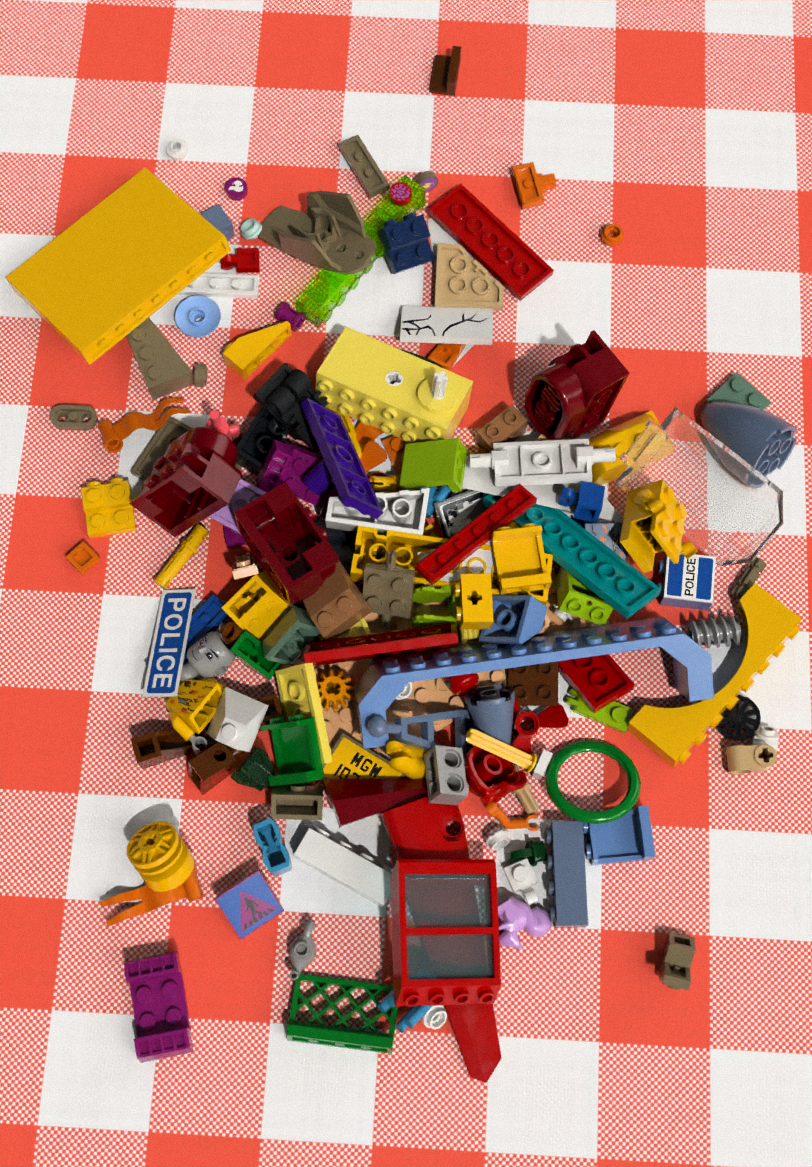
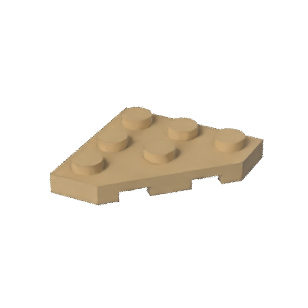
[435,244,504,311]

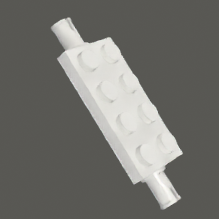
[470,439,616,487]

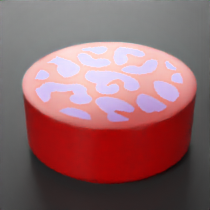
[389,182,412,206]

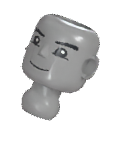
[180,631,236,683]

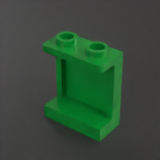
[261,714,324,786]

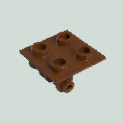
[508,661,558,706]

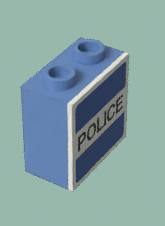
[657,553,716,611]

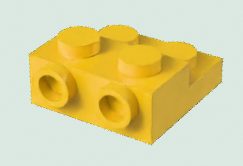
[81,478,137,538]

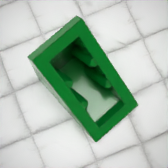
[230,630,282,680]

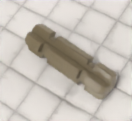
[731,557,766,599]

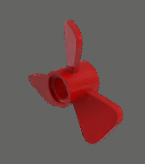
[511,698,569,766]

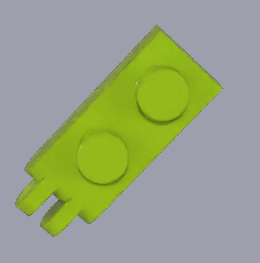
[565,689,635,734]

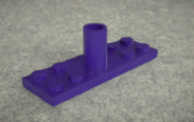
[301,398,383,519]

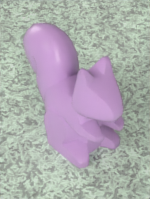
[498,897,551,950]

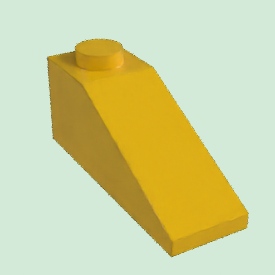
[222,321,292,380]

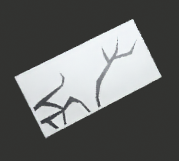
[400,306,493,345]

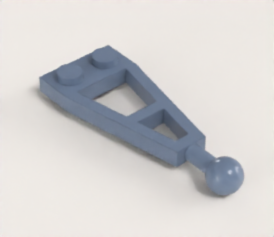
[367,709,477,759]

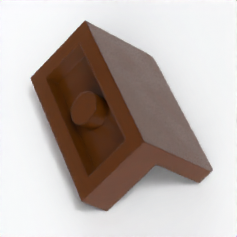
[430,46,461,96]

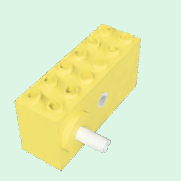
[315,327,473,444]

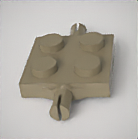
[363,550,416,629]

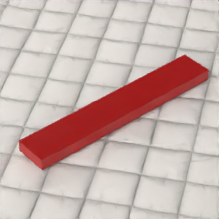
[415,484,537,586]

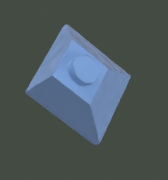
[479,595,548,644]

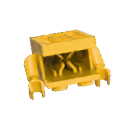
[620,479,698,573]

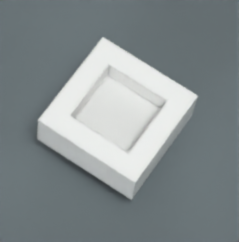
[532,749,553,781]

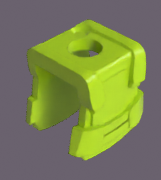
[412,585,459,628]

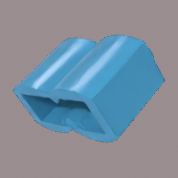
[253,818,292,877]

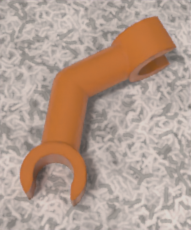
[485,802,540,831]

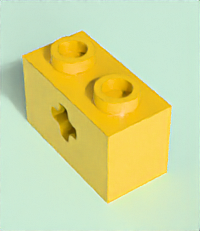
[454,573,494,629]

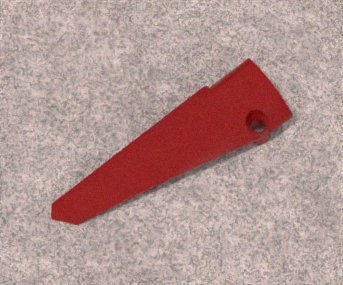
[380,796,502,1083]

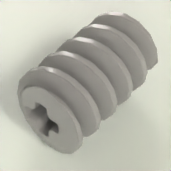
[687,615,741,649]

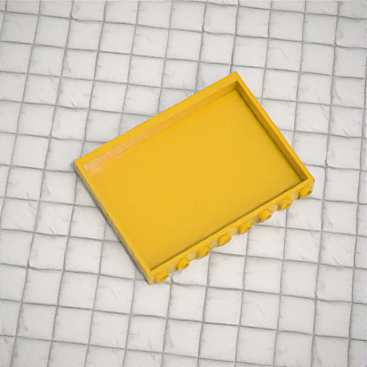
[5,168,231,365]

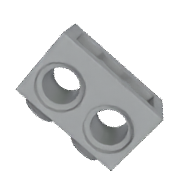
[424,745,469,805]

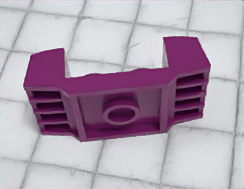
[256,440,339,518]
[124,951,193,1063]

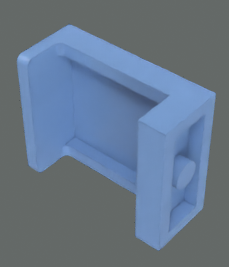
[583,805,655,866]

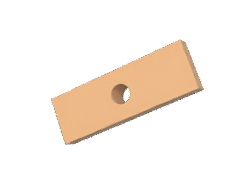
[232,553,259,580]

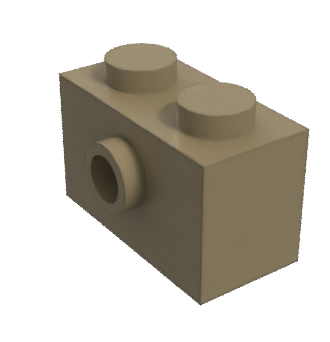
[271,783,323,820]

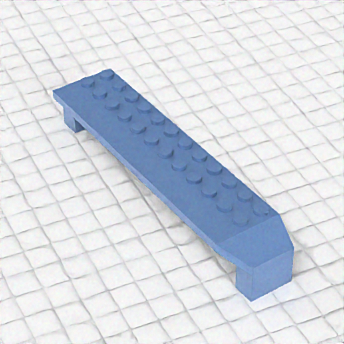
[354,617,714,749]

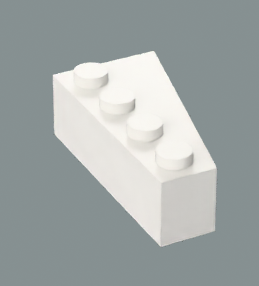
[325,488,430,536]

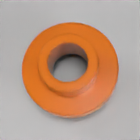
[601,224,624,246]

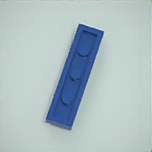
[145,594,229,668]

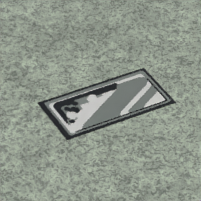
[433,490,488,539]

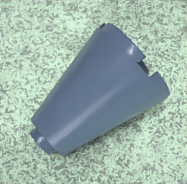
[464,684,515,745]

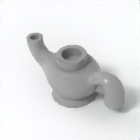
[289,920,316,980]

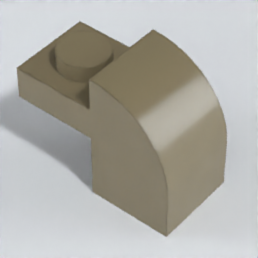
[659,931,696,991]

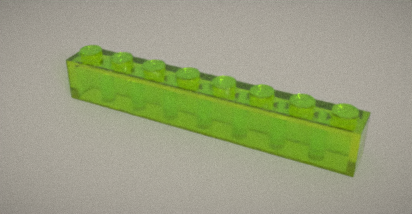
[295,175,427,328]

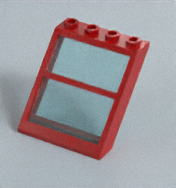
[391,859,501,1007]

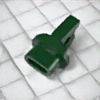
[505,839,547,867]

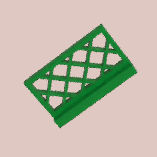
[286,974,398,1054]

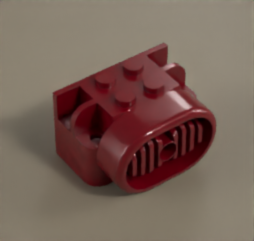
[525,330,630,440]
[129,427,242,537]
[234,482,340,606]

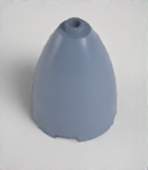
[700,402,797,487]

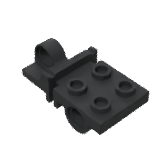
[253,363,328,453]

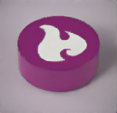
[225,177,248,201]

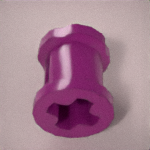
[275,302,306,331]

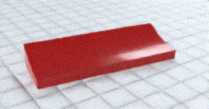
[304,623,459,666]

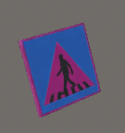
[214,869,284,940]

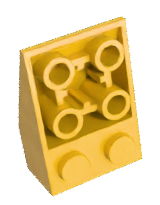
[222,572,296,642]

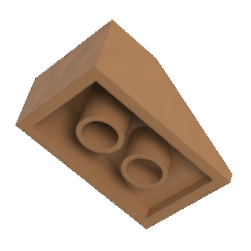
[303,561,373,639]

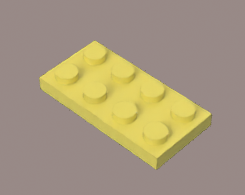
[275,663,333,764]

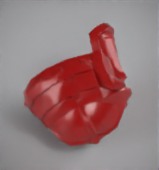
[465,746,527,805]

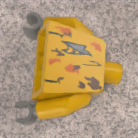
[164,678,241,755]

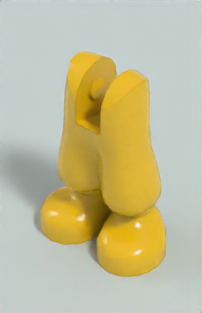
[386,741,428,779]

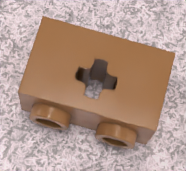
[475,404,528,453]

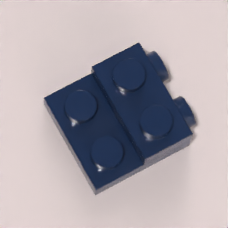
[377,212,435,274]

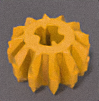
[316,670,355,713]

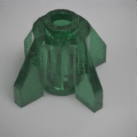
[231,747,276,791]

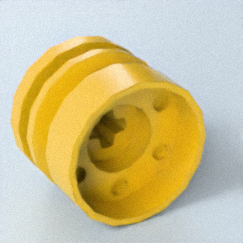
[126,821,194,892]

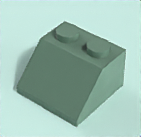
[262,606,320,666]

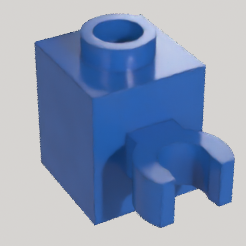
[558,481,605,523]

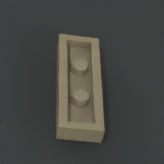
[339,135,390,198]

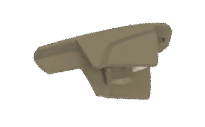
[258,190,376,274]

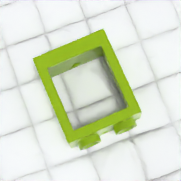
[555,567,614,626]

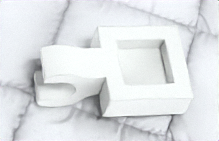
[503,858,538,907]

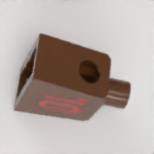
[188,742,245,795]

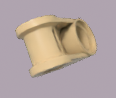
[726,744,777,775]

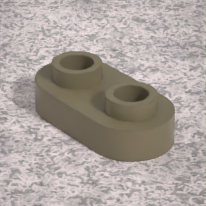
[50,405,98,431]

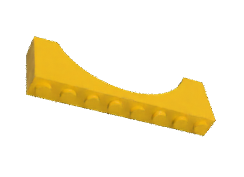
[627,583,802,768]

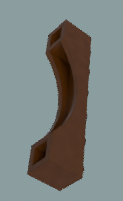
[131,693,284,769]

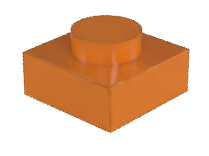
[66,541,101,576]

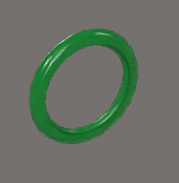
[545,740,641,824]

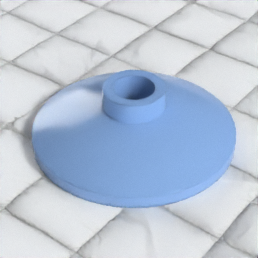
[175,295,221,338]

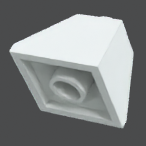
[206,687,269,752]

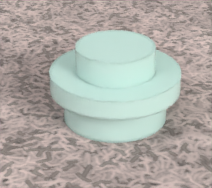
[240,218,262,240]

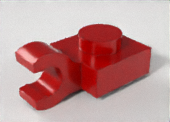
[221,248,260,273]

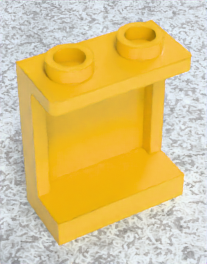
[491,524,552,595]

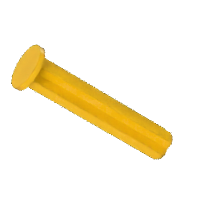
[465,728,537,773]

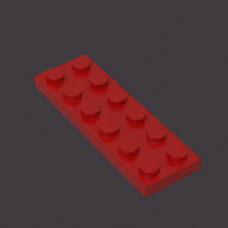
[428,184,554,301]

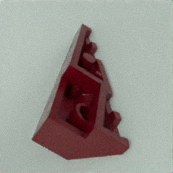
[322,778,428,827]

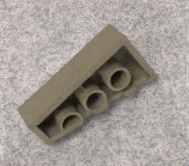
[126,318,194,400]

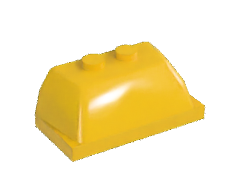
[588,411,675,485]

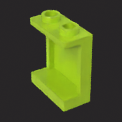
[398,438,467,492]

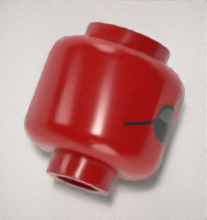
[442,673,479,697]

